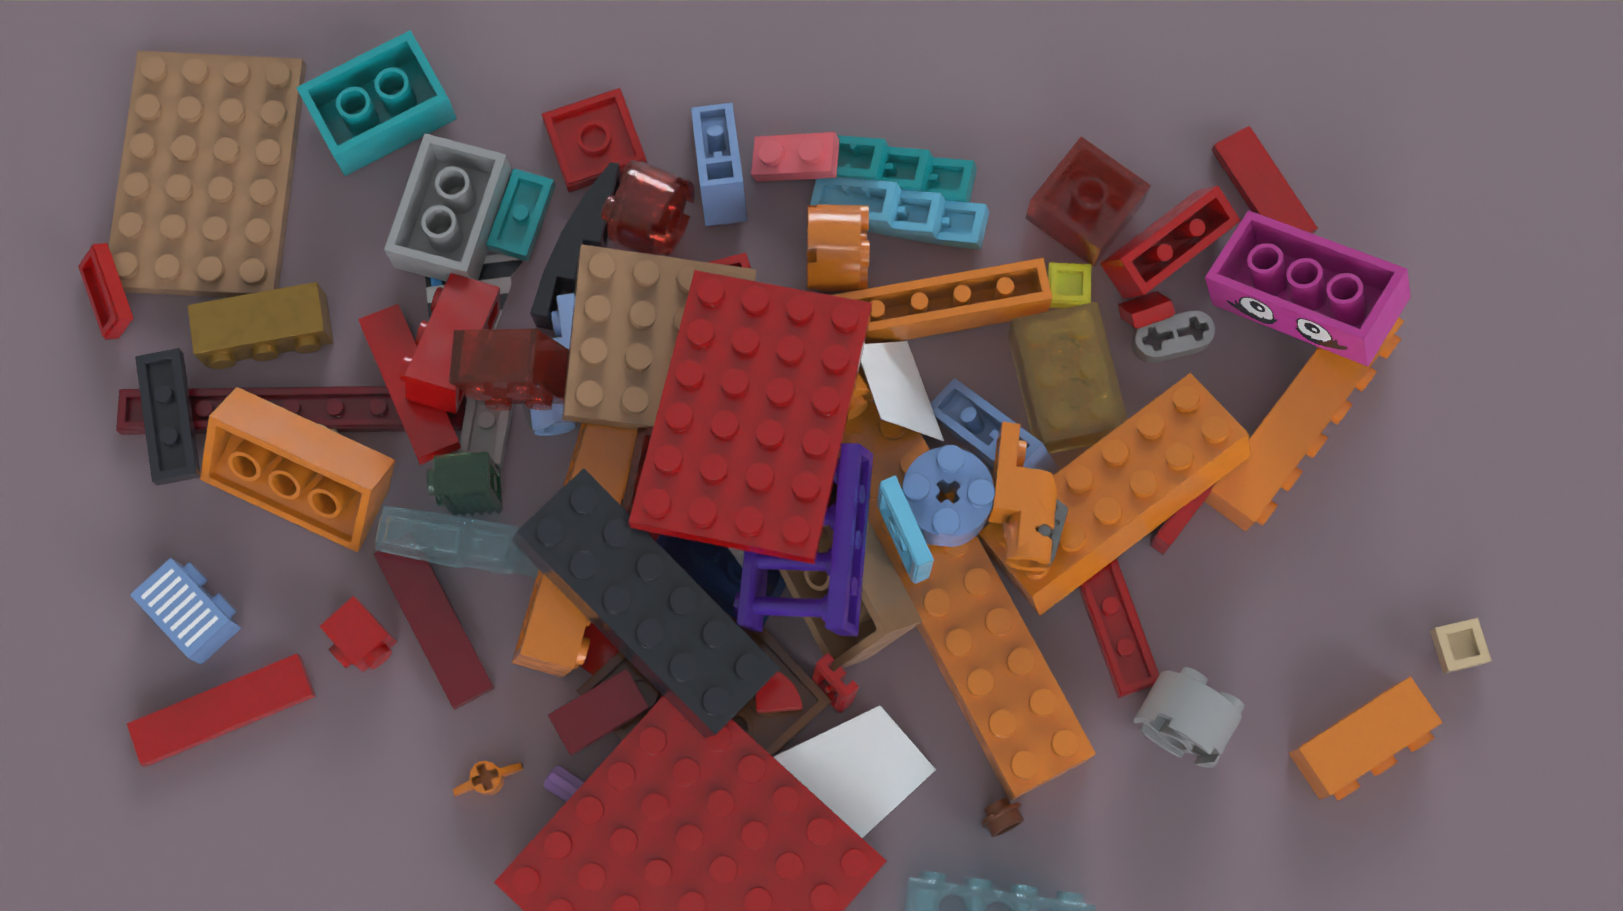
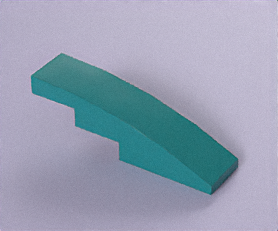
[836,135,977,203]

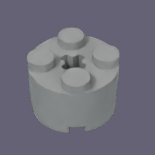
[1134,667,1245,768]

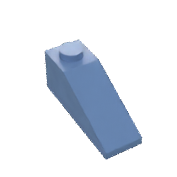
[691,103,748,226]
[930,378,1058,475]

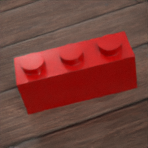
[1100,185,1241,299]
[400,273,500,414]

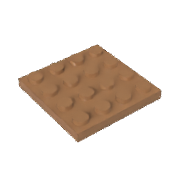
[562,244,756,431]

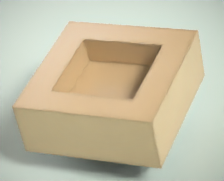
[1430,618,1492,674]

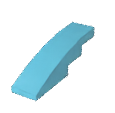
[810,177,990,250]

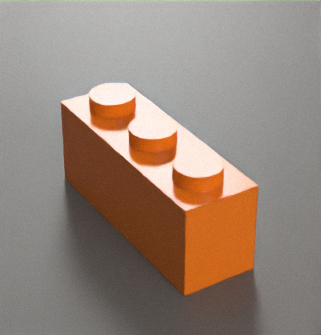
[1288,676,1443,801]

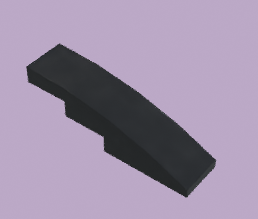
[530,162,623,330]

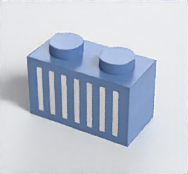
[130,558,241,665]

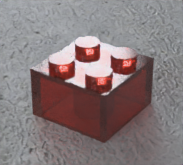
[1025,136,1151,267]
[449,328,569,411]

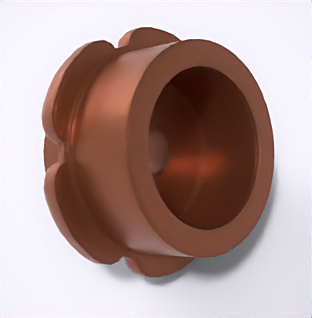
[981,798,1024,838]

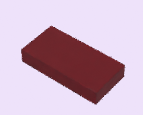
[547,668,650,756]

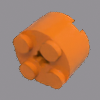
[807,204,870,291]

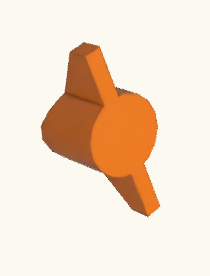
[452,761,524,796]

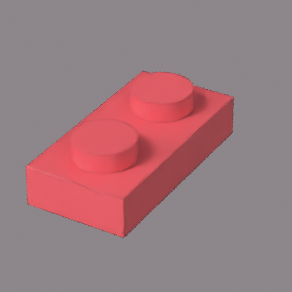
[751,132,840,182]

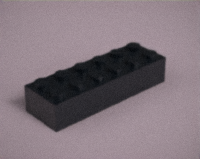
[511,468,780,738]

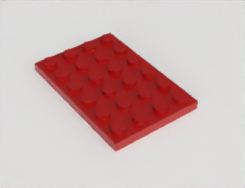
[629,270,872,565]

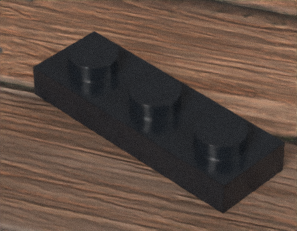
[135,348,201,486]

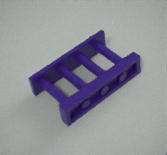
[734,443,873,636]

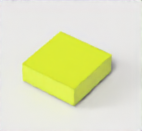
[1047,262,1091,309]

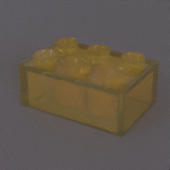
[1007,302,1128,454]

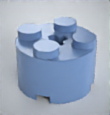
[902,445,995,547]

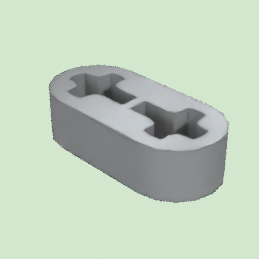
[1132,310,1215,363]

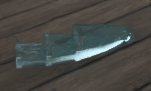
[373,505,539,578]

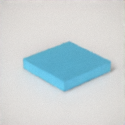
[877,475,934,584]

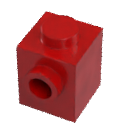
[319,596,397,672]

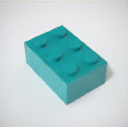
[296,30,457,176]

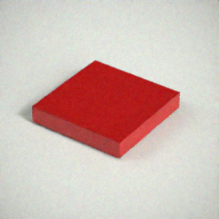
[541,88,648,193]

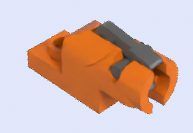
[988,422,1068,572]

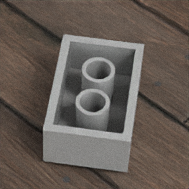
[384,133,512,282]

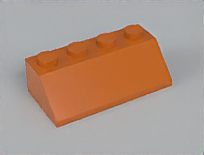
[200,387,396,552]

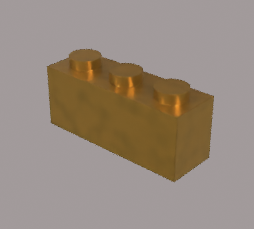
[187,282,334,369]

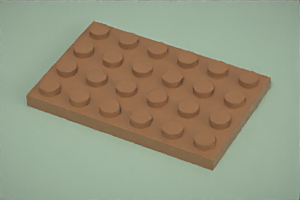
[109,51,306,298]

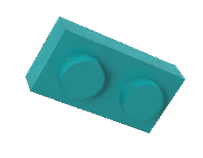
[486,168,556,262]

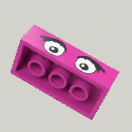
[1205,210,1411,366]

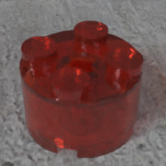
[601,160,695,256]

